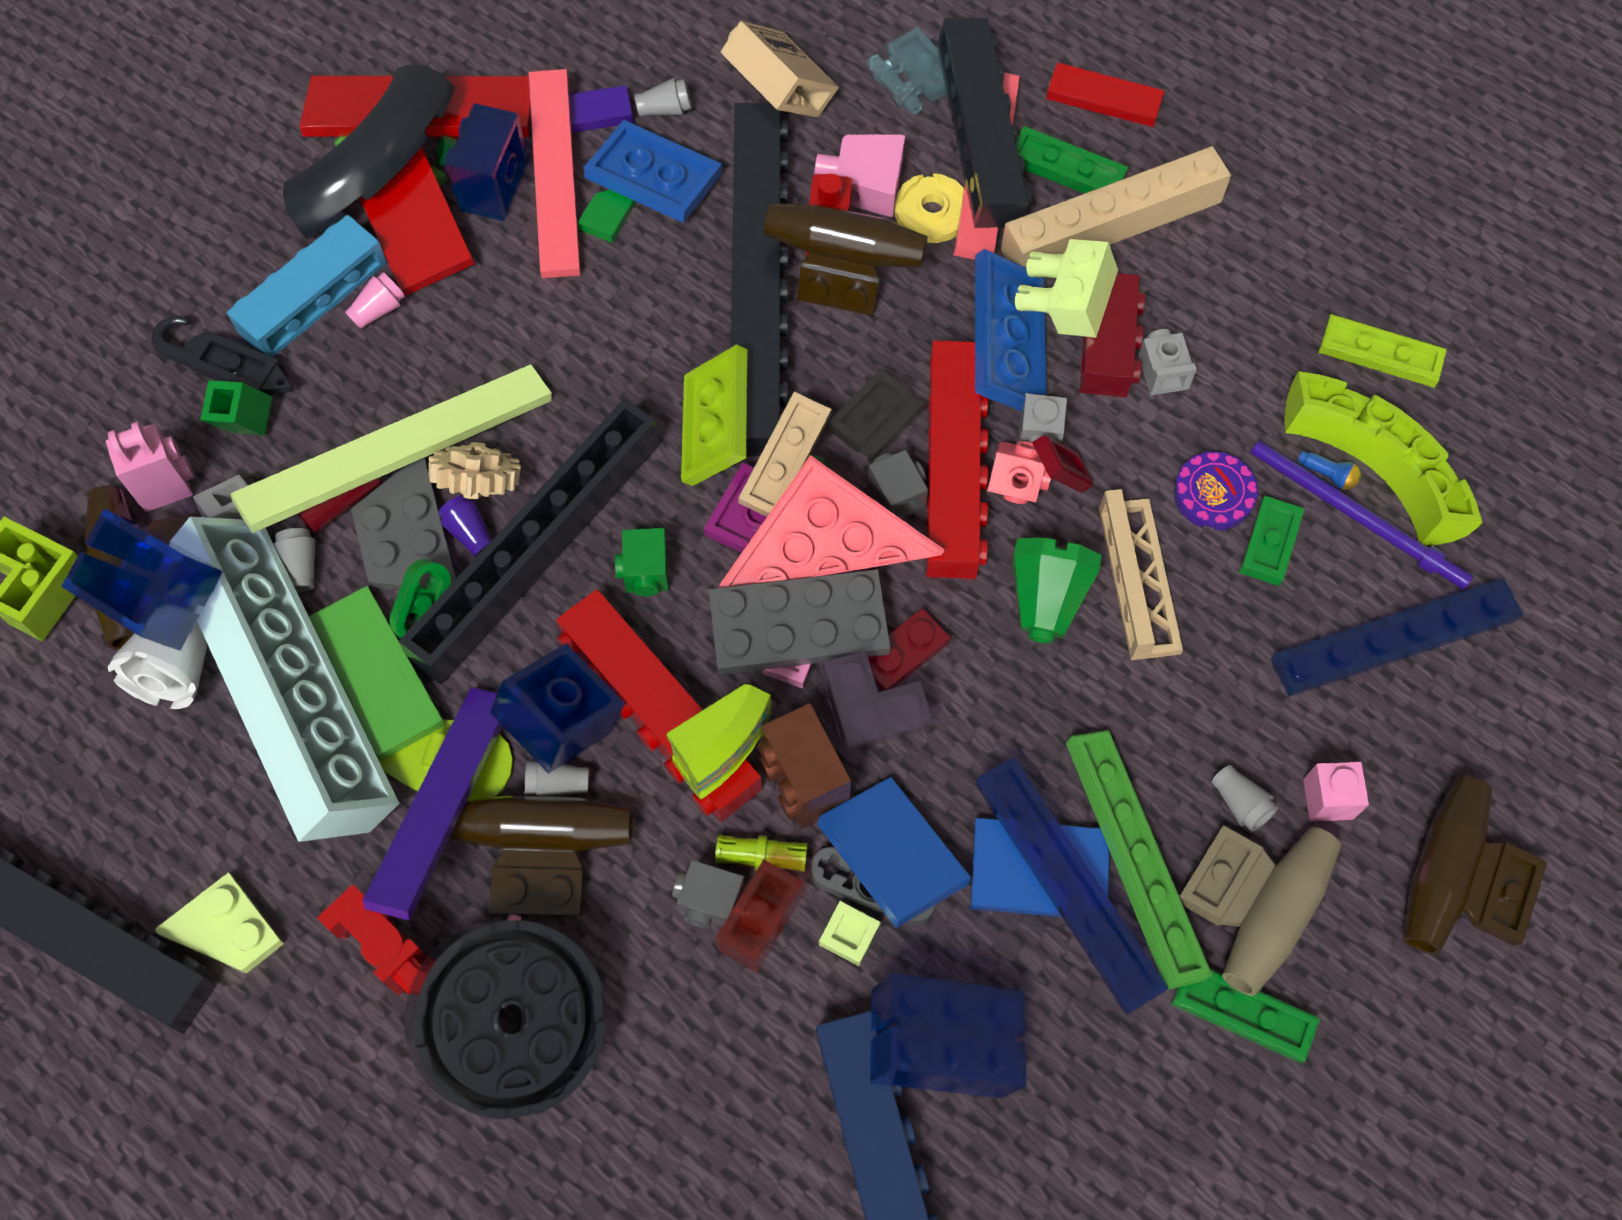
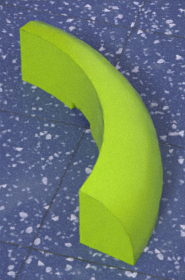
[1284,371,1483,546]

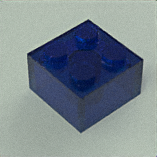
[445,103,529,222]
[490,643,625,774]

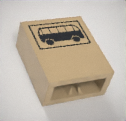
[721,21,839,117]

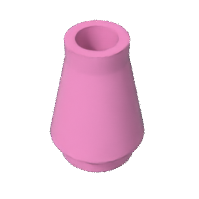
[345,272,405,330]

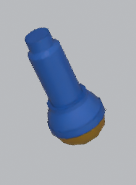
[1298,451,1361,490]

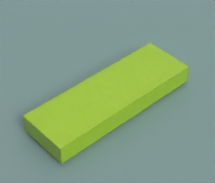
[1318,314,1447,388]

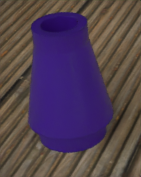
[438,494,493,558]

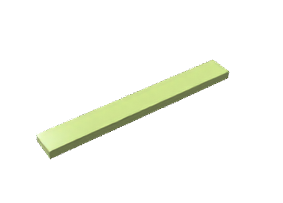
[231,364,552,533]

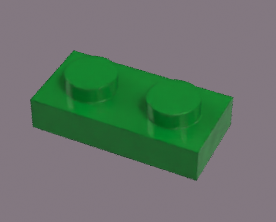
[1239,495,1305,586]

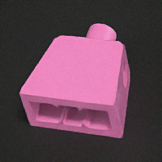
[815,135,905,217]

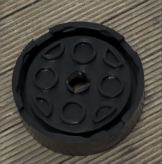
[404,920,606,1120]

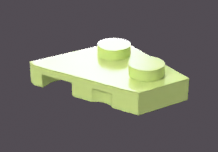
[155,873,284,974]

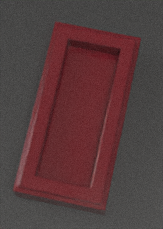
[1032,435,1094,493]

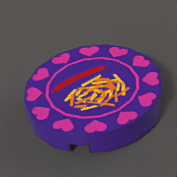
[1174,451,1258,530]

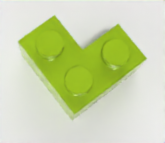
[0,516,89,642]

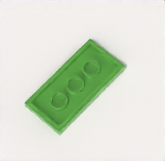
[309,586,445,762]

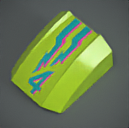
[666,684,771,799]

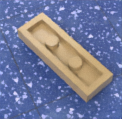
[738,392,831,517]

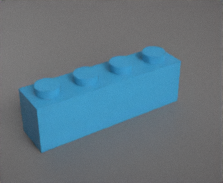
[226,215,387,357]

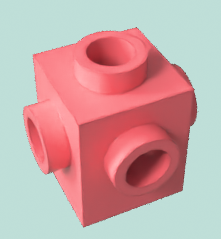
[988,441,1051,504]

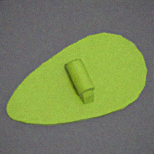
[379,720,514,801]

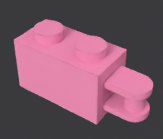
[106,421,195,512]

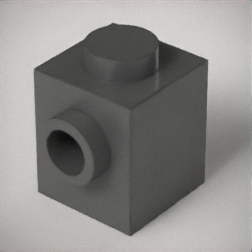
[867,450,928,518]
[672,860,745,929]

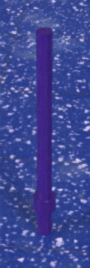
[1250,440,1474,590]

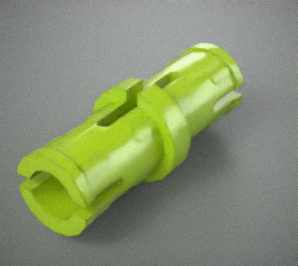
[715,835,808,872]

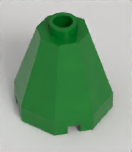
[1011,538,1102,644]

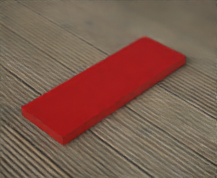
[299,76,531,137]

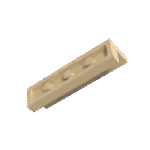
[1099,489,1183,660]

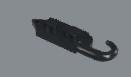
[151,316,293,394]

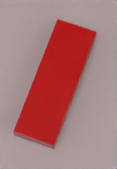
[1046,62,1165,127]

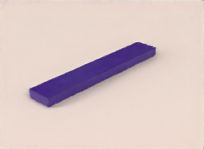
[363,687,513,921]

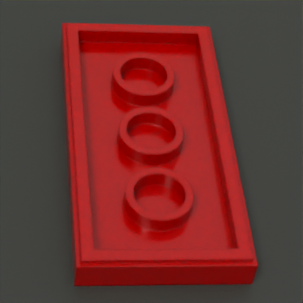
[360,147,475,296]

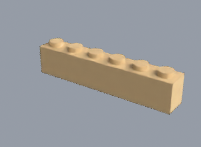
[1001,146,1231,268]

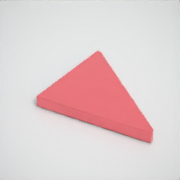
[717,455,945,588]

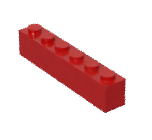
[926,340,988,579]
[556,589,762,823]

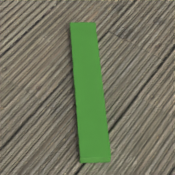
[1066,730,1212,990]

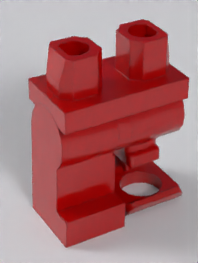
[317,884,427,996]

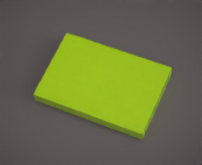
[681,344,747,486]

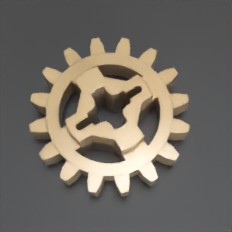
[428,442,521,499]

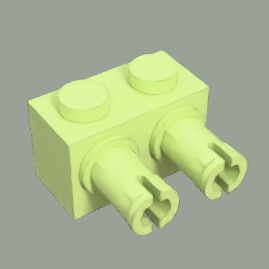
[1015,239,1118,338]

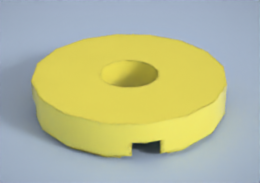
[894,174,964,243]

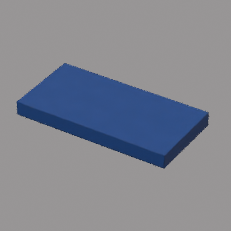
[975,249,1046,411]

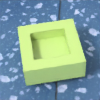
[819,901,881,966]

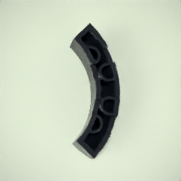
[283,64,455,239]

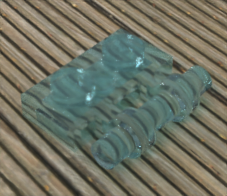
[867,27,947,114]

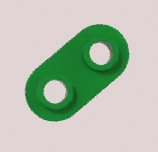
[390,558,451,639]

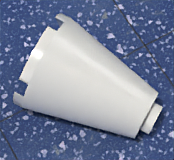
[108,588,207,709]

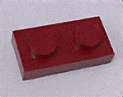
[858,608,951,694]

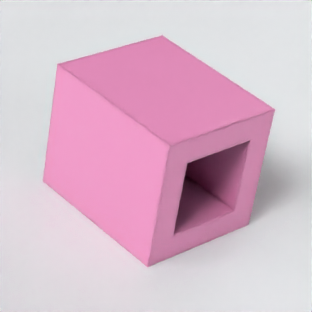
[1303,762,1369,822]

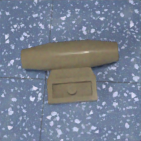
[1180,825,1341,996]

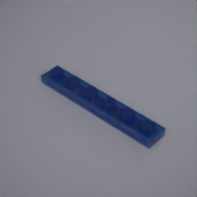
[1270,578,1524,697]
[975,757,1169,1016]

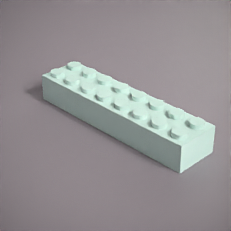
[164,517,399,842]

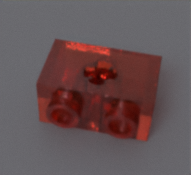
[715,859,803,973]

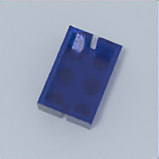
[61,508,223,651]
[870,973,1027,1098]

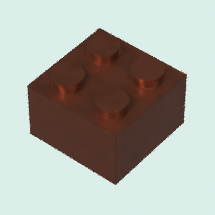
[757,703,851,829]

